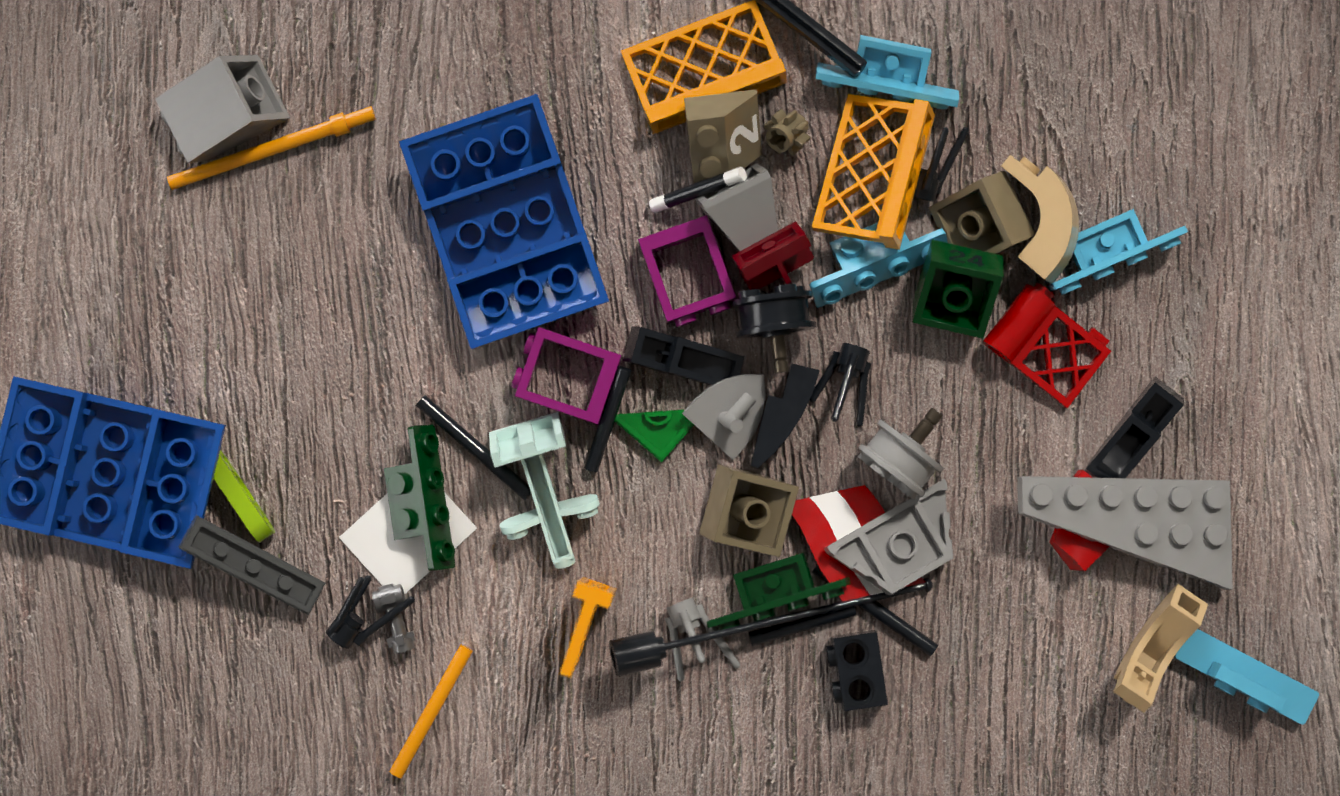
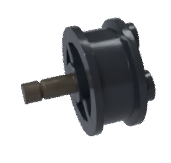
[732,284,817,374]

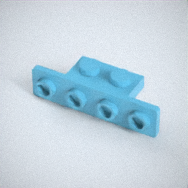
[815,35,959,109]
[1047,209,1188,295]
[809,223,948,308]
[1174,629,1319,725]

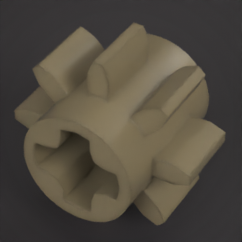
[764,109,811,156]

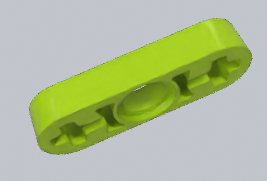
[213,449,275,543]

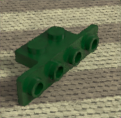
[384,425,455,571]
[706,553,851,630]

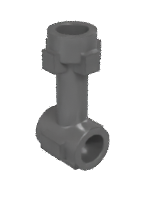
[372,583,416,654]

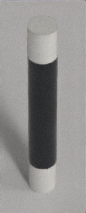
[649,167,747,213]

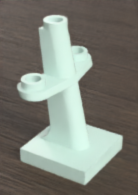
[489,412,600,569]

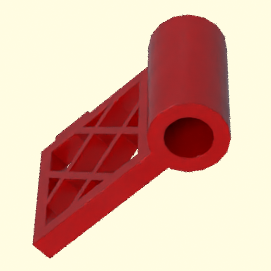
[983,283,1111,408]

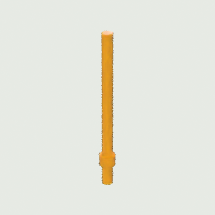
[167,106,376,190]

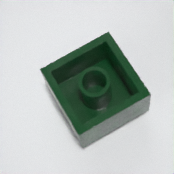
[912,239,1003,339]

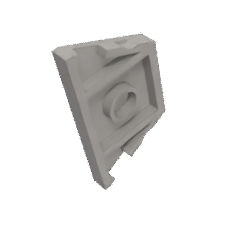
[824,479,953,595]

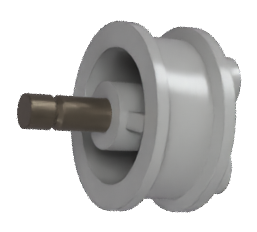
[858,407,945,500]

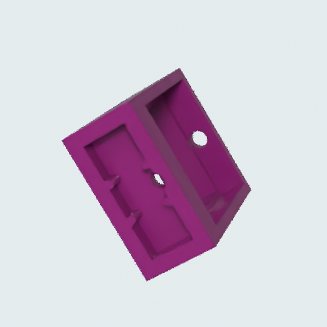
[638,215,736,327]
[511,327,622,425]

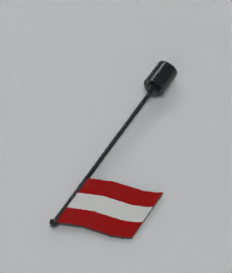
[609,485,933,677]

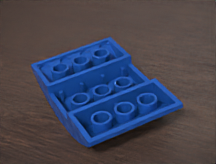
[399,94,609,349]
[0,376,226,569]

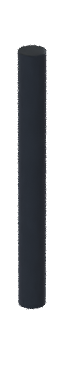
[416,395,531,501]
[811,565,938,656]

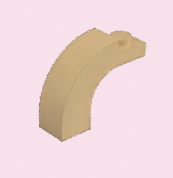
[1001,155,1079,283]
[1113,584,1208,713]

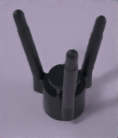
[914,127,969,202]
[810,343,872,427]
[326,575,415,649]

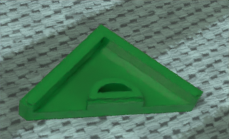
[615,410,694,462]

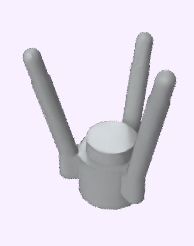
[665,597,740,682]

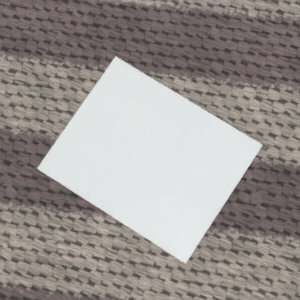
[339,493,477,594]

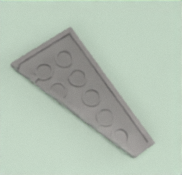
[1017,476,1233,590]

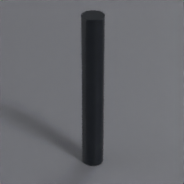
[584,366,632,472]
[748,606,857,647]

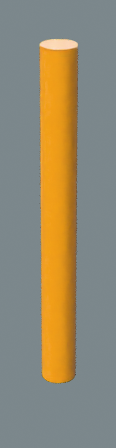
[389,644,473,779]

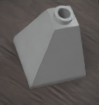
[695,163,778,252]

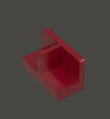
[732,221,814,290]

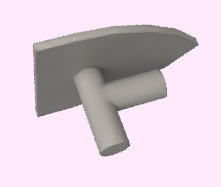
[682,374,765,460]

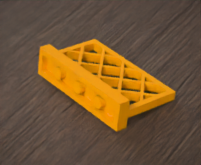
[621,0,787,134]
[812,94,935,250]
[560,577,617,677]

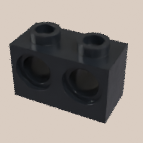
[826,630,888,711]

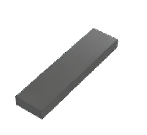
[178,515,326,615]

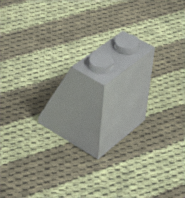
[155,55,290,163]

